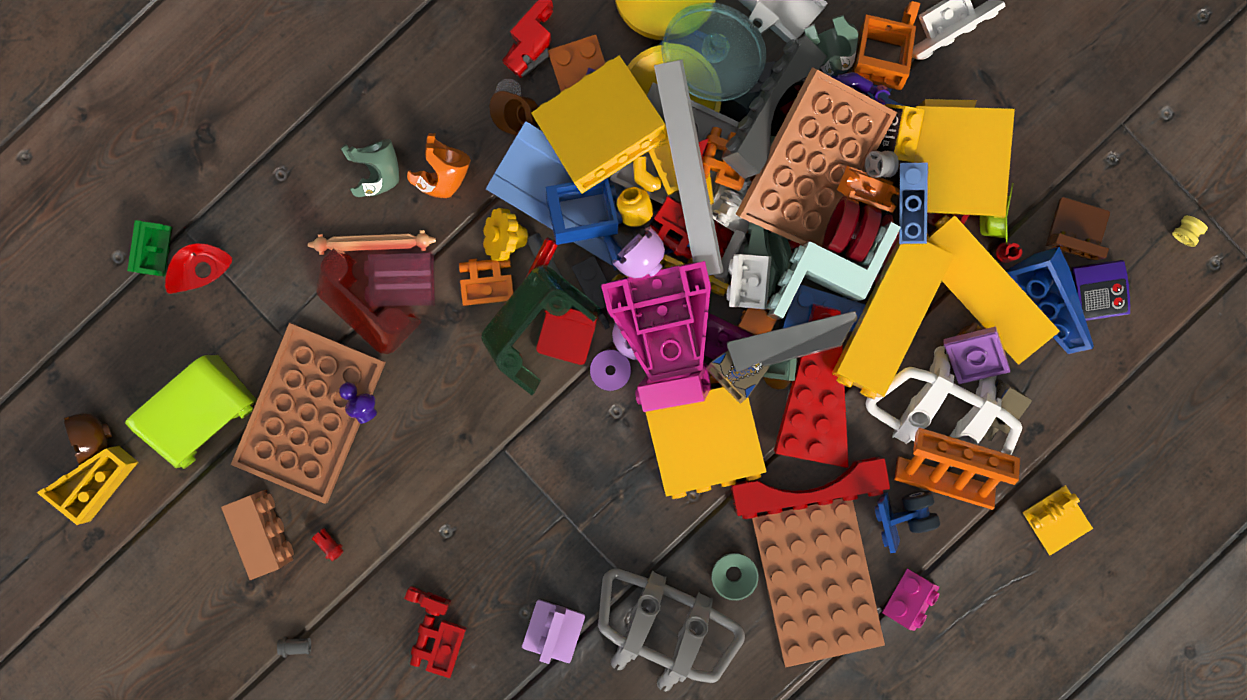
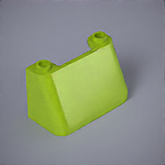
[125,355,257,469]

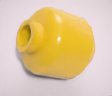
[616,187,653,227]

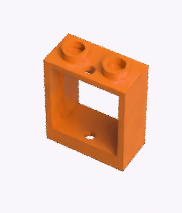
[852,14,916,91]

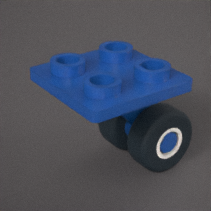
[875,491,941,553]

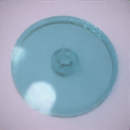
[661,2,766,101]

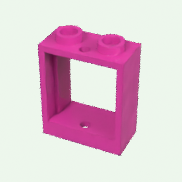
[635,363,712,412]

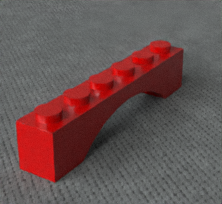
[731,456,890,519]

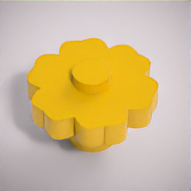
[483,208,528,261]

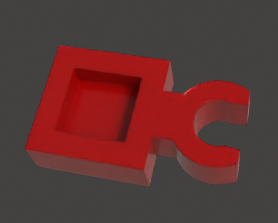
[404,586,451,616]

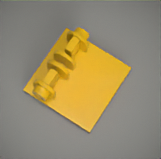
[1022,485,1093,555]

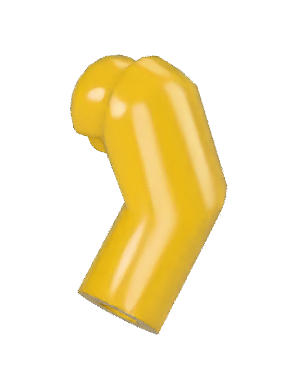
[633,157,662,192]

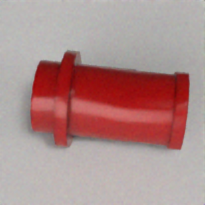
[996,242,1022,263]
[312,528,344,562]

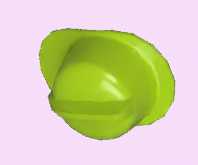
[980,183,1014,245]

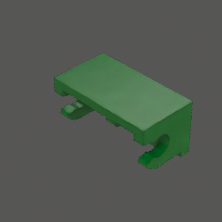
[127,220,172,277]

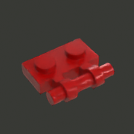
[645,196,692,260]
[410,615,467,678]

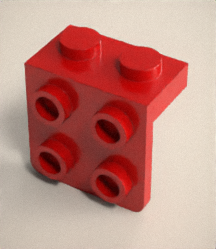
[536,299,598,365]

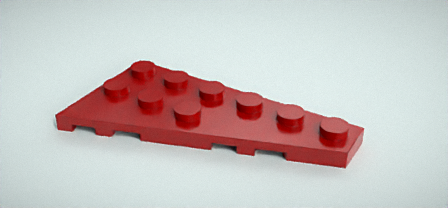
[774,304,849,468]

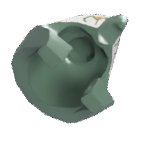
[804,15,859,76]
[340,139,399,197]

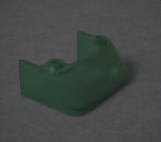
[481,265,601,396]

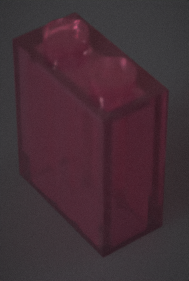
[364,253,435,307]

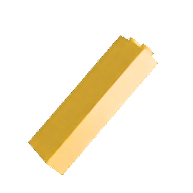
[927,214,1060,365]
[832,239,954,400]

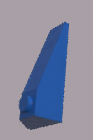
[1006,247,1094,354]

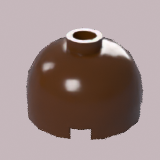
[64,413,112,465]

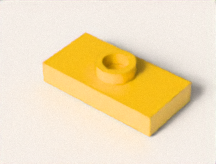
[648,139,679,196]

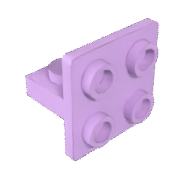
[522,599,585,664]

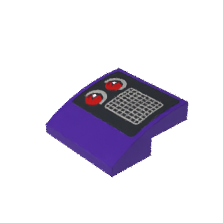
[1072,260,1130,321]

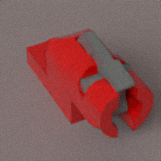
[502,0,553,78]

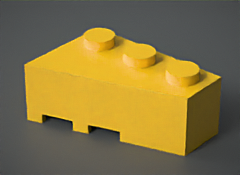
[37,446,138,525]

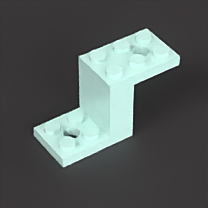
[767,222,901,320]

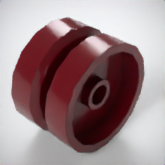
[822,196,881,264]

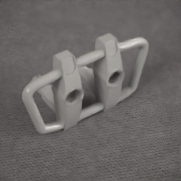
[598,569,745,692]

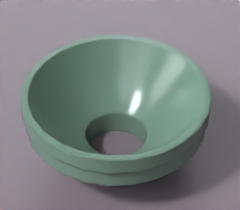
[711,553,758,600]

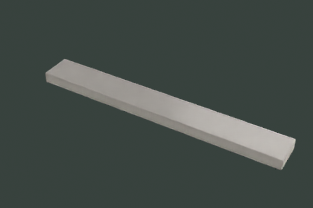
[654,59,723,275]

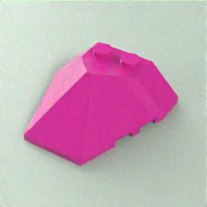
[601,261,711,381]

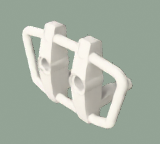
[866,346,1022,467]

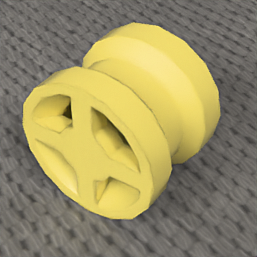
[1172,215,1208,247]

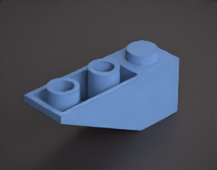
[899,162,928,244]

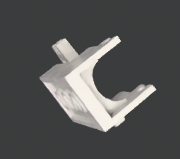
[739,0,828,43]

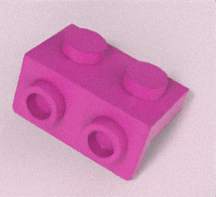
[882,569,939,631]

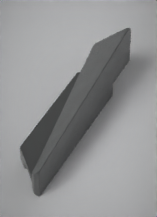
[727,311,857,372]

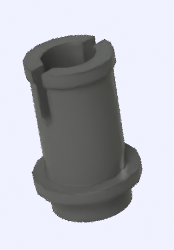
[277,637,311,657]

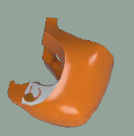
[407,133,471,198]

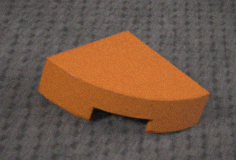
[901,1,920,25]

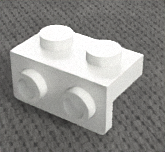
[727,254,771,309]

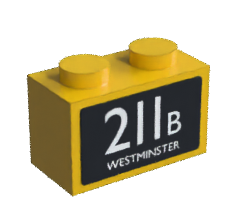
[877,104,924,162]

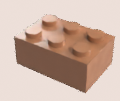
[221,489,294,580]

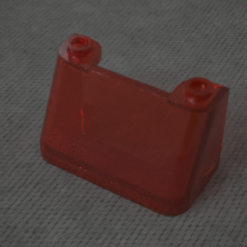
[316,248,421,354]

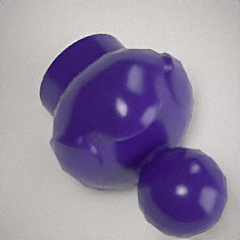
[339,382,377,424]

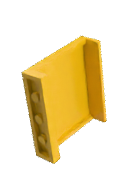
[531,55,668,194]
[911,106,1015,218]
[645,386,766,499]

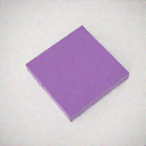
[944,326,1010,384]

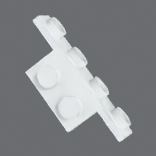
[912,0,1006,60]

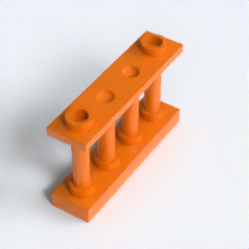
[894,427,1020,510]

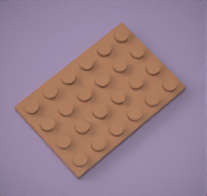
[736,67,897,247]
[231,323,386,504]
[752,498,885,668]

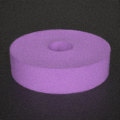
[590,350,631,391]

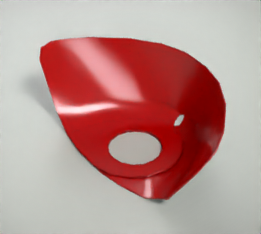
[165,243,232,294]

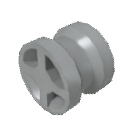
[865,151,899,178]

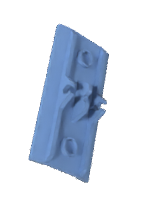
[486,121,627,265]

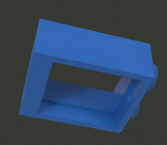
[545,177,622,245]

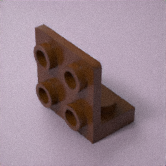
[1046,197,1110,261]

